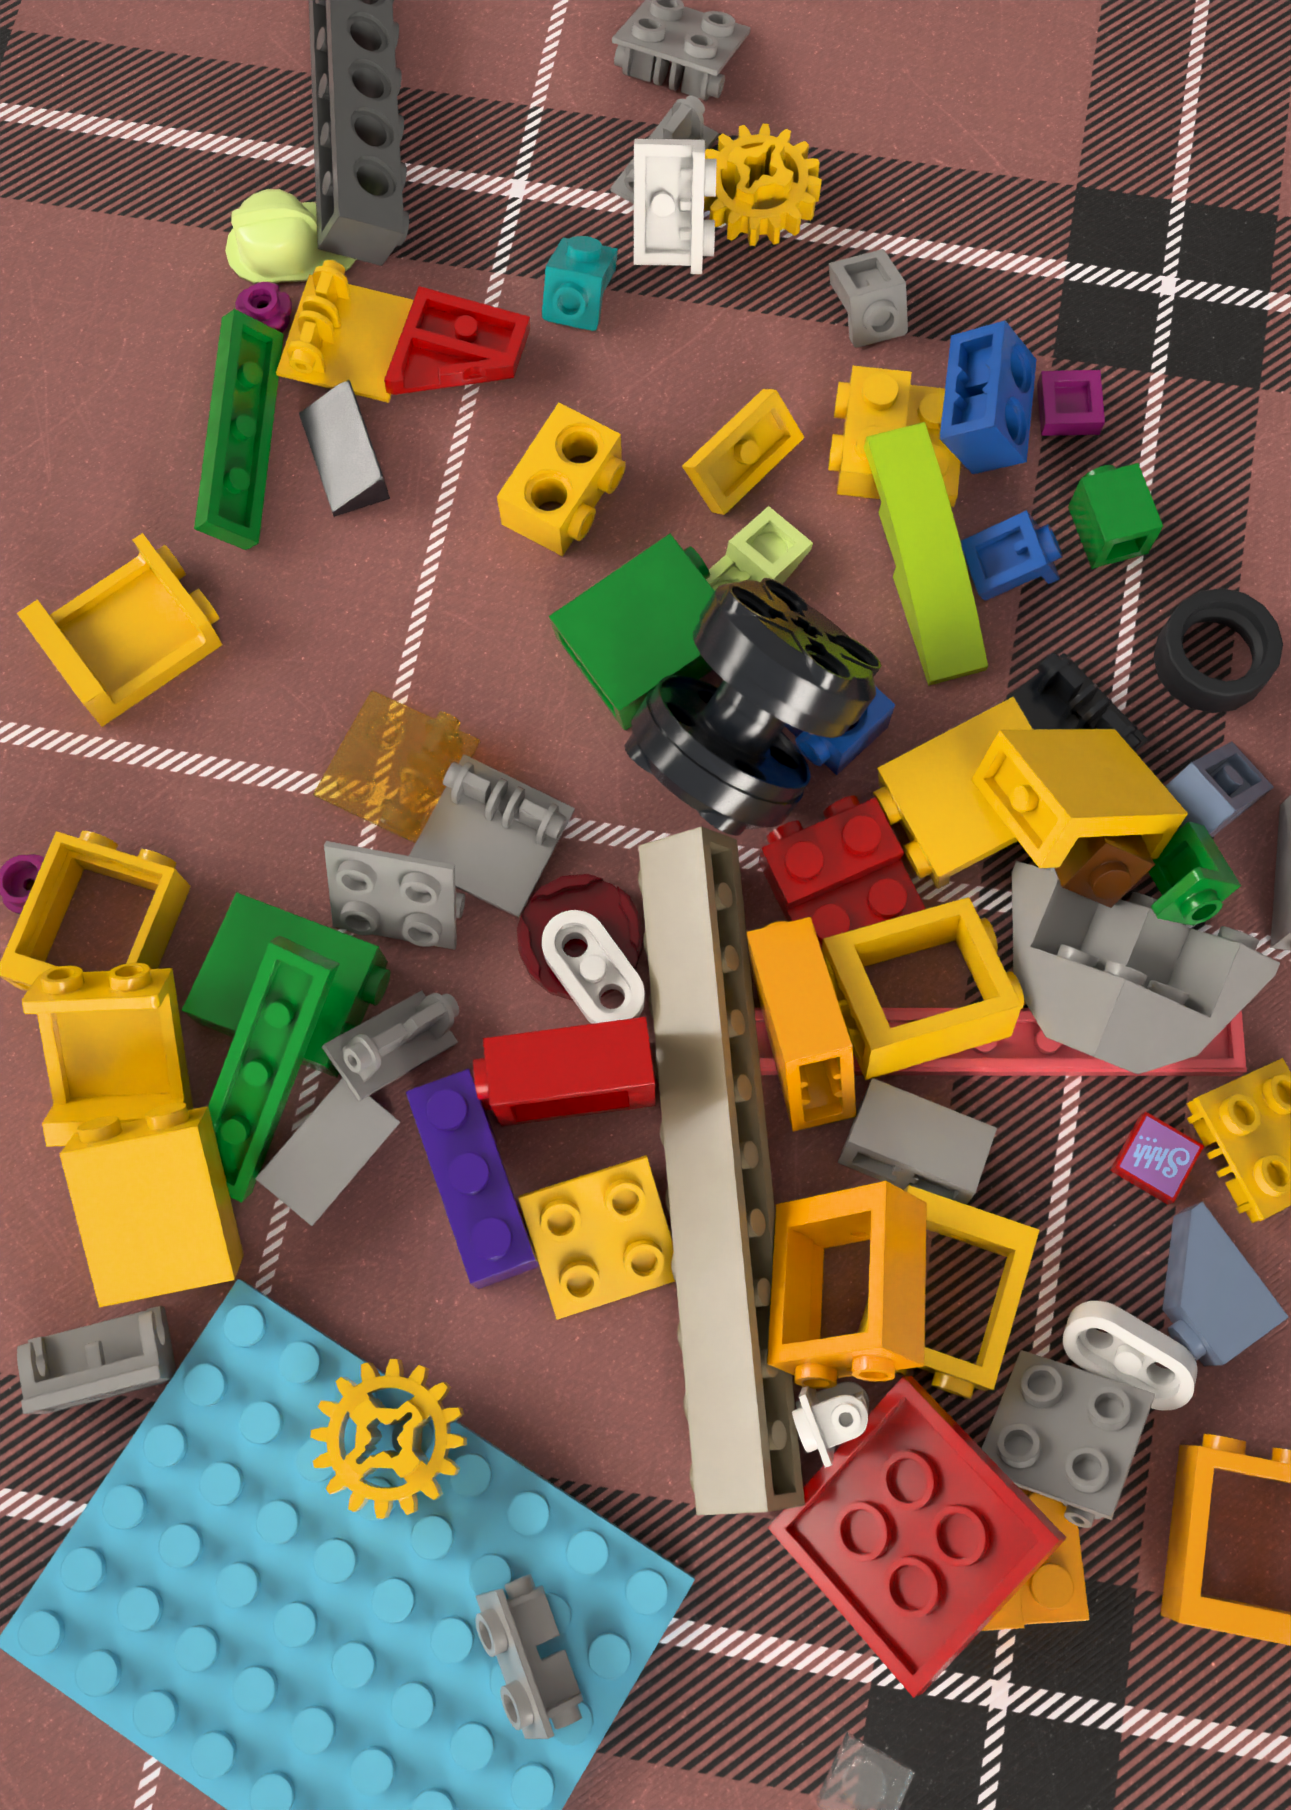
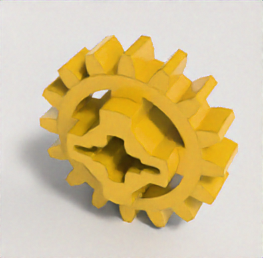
[704,123,822,246]
[310,1359,467,1519]

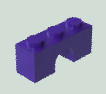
[406,1069,540,1289]

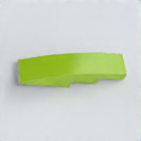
[864,422,988,686]

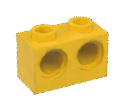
[497,402,626,557]

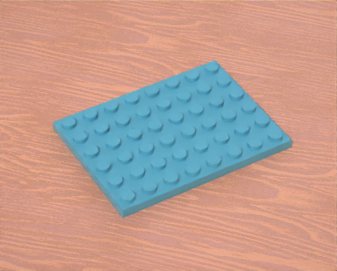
[0,1279,695,1810]

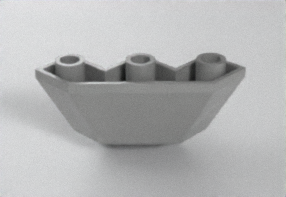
[1012,861,1280,1074]

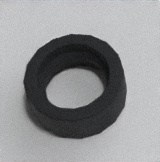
[1154,588,1283,713]

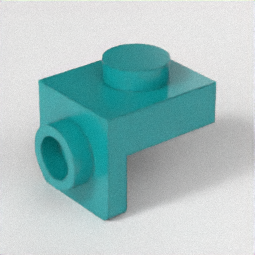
[542,236,618,331]

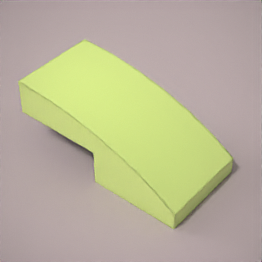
[706,506,813,591]

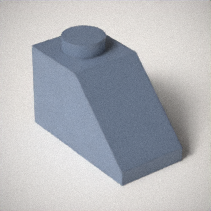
[1165,742,1274,837]
[1162,1202,1289,1367]

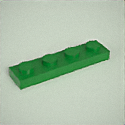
[194,309,284,550]
[208,936,339,1203]

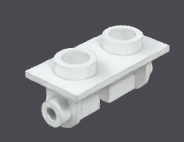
[792,1382,869,1468]

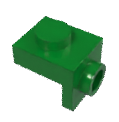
[1148,821,1241,926]

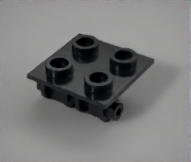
[1003,652,1148,752]

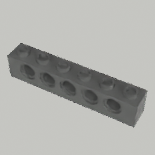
[308,0,409,266]

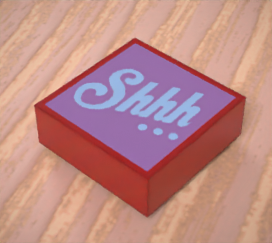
[1110,1112,1204,1205]

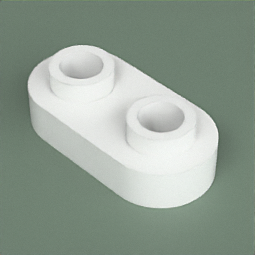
[542,910,645,1024]
[1063,1301,1198,1410]

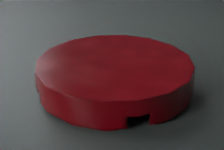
[517,874,643,1001]

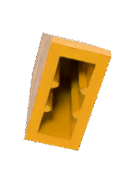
[746,917,856,1132]

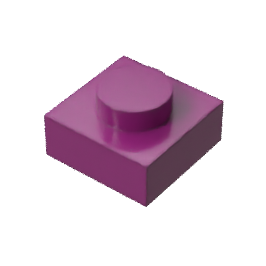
[1037,370,1105,436]

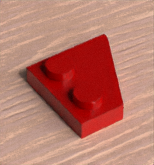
[384,286,530,395]

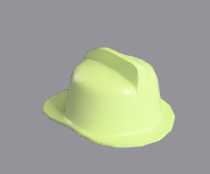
[225,189,357,284]

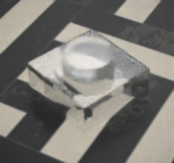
[816,1732,915,1810]

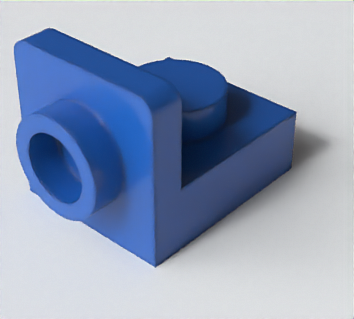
[961,510,1063,601]

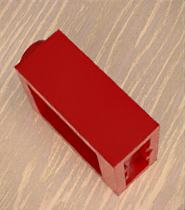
[473,1017,656,1127]

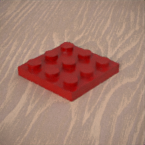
[768,1376,1067,1698]

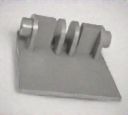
[612,0,751,101]
[409,754,575,918]
[324,841,466,950]
[982,1350,1155,1528]

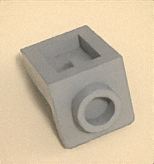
[829,249,908,348]

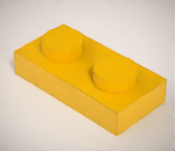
[682,389,805,515]

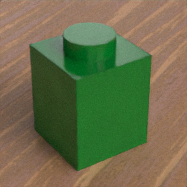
[1068,463,1163,569]

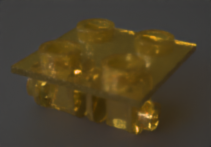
[313,690,481,843]

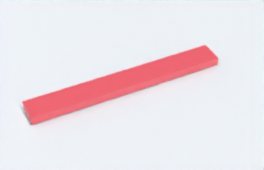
[754,1008,1247,1076]

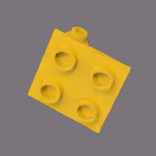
[276,260,413,403]
[1186,1058,1291,1223]
[518,1155,675,1320]

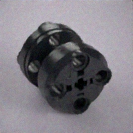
[624,578,882,836]

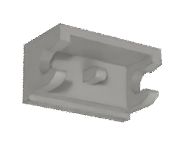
[255,1078,400,1226]
[837,1078,997,1205]
[17,1306,176,1414]

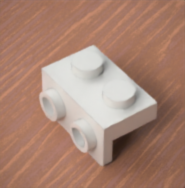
[634,139,717,274]

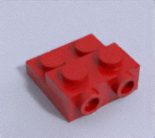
[758,795,926,951]

